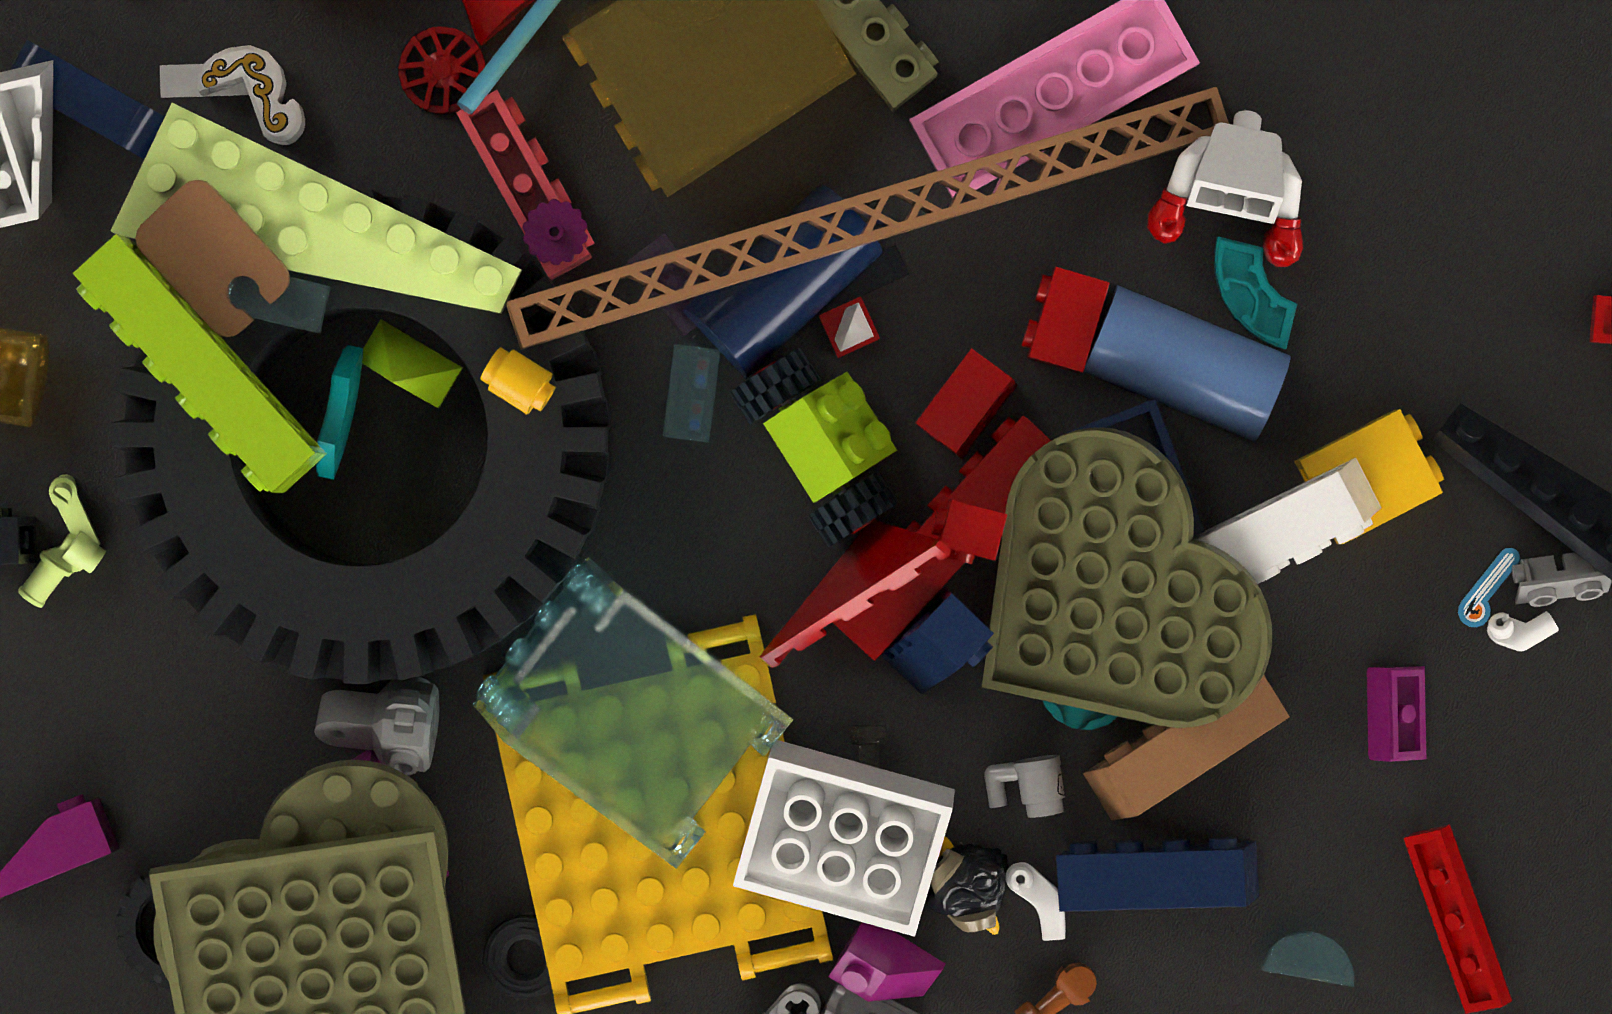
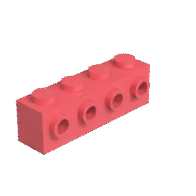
[456,90,595,280]

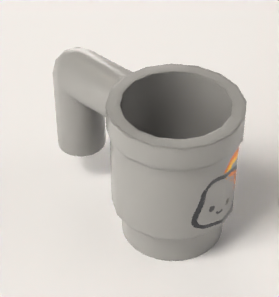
[984,755,1065,818]

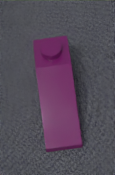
[0,794,120,898]

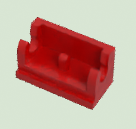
[916,348,1018,459]

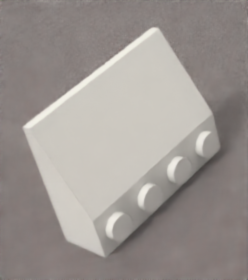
[733,739,955,937]

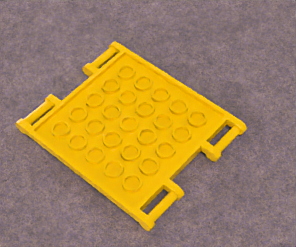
[483,614,833,1014]

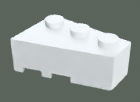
[0,60,53,228]

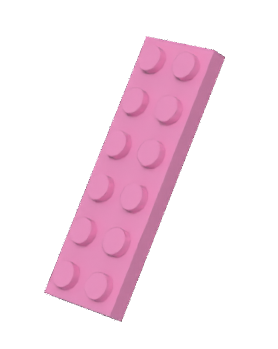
[909,0,1200,199]

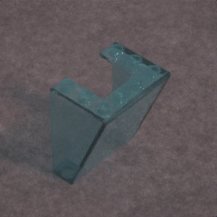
[473,557,794,869]

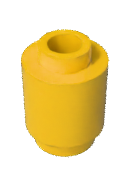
[480,347,556,414]

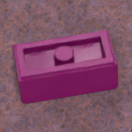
[1367,666,1426,762]

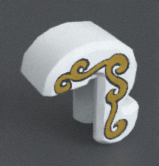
[197,45,305,145]

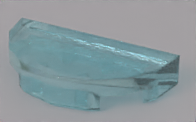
[1261,931,1354,987]

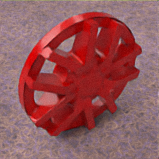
[398,26,486,114]

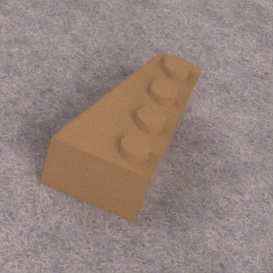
[1083,675,1290,821]

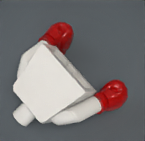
[1147,110,1303,267]

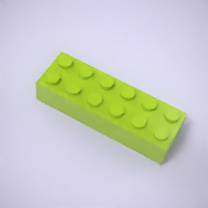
[73,234,327,493]

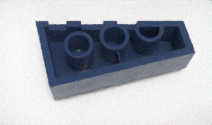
[1056,837,1259,912]

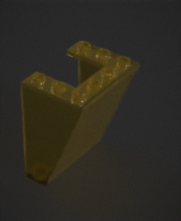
[561,0,856,197]

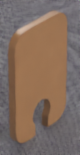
[135,180,290,337]

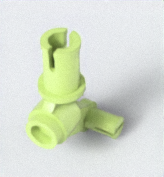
[18,474,106,608]

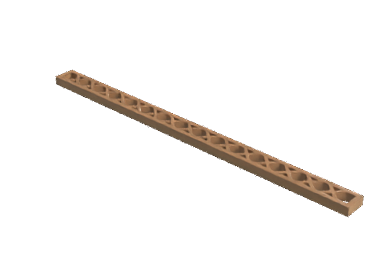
[506,87,1229,350]

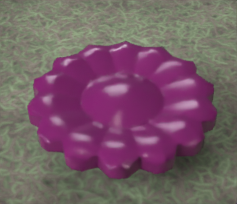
[523,199,588,265]

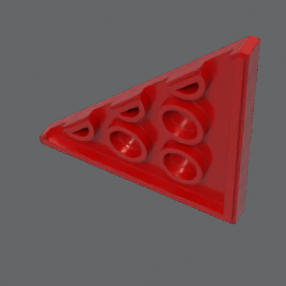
[759,520,951,668]

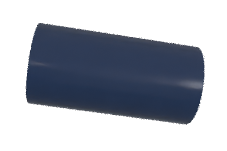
[682,184,883,379]

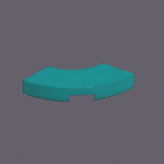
[1214,237,1297,350]
[316,345,363,480]

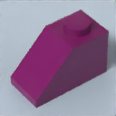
[828,922,945,1002]

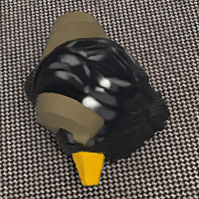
[925,836,1009,935]

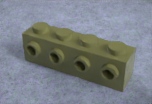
[803,0,938,112]

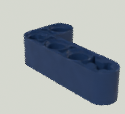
[10,40,165,160]

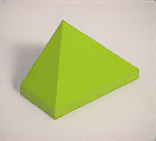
[362,319,463,408]

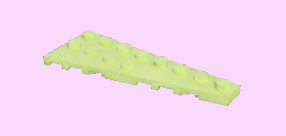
[111,103,522,314]

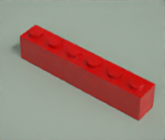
[833,415,1052,661]

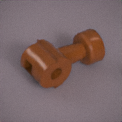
[1014,962,1097,1014]

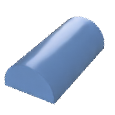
[1083,285,1291,442]

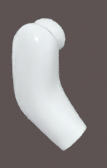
[1005,862,1066,941]

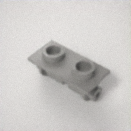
[1512,552,1612,607]

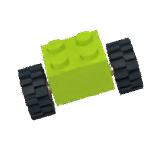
[730,348,899,548]

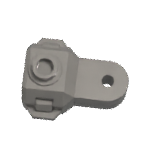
[314,677,440,775]

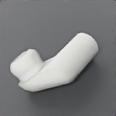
[1487,611,1559,651]

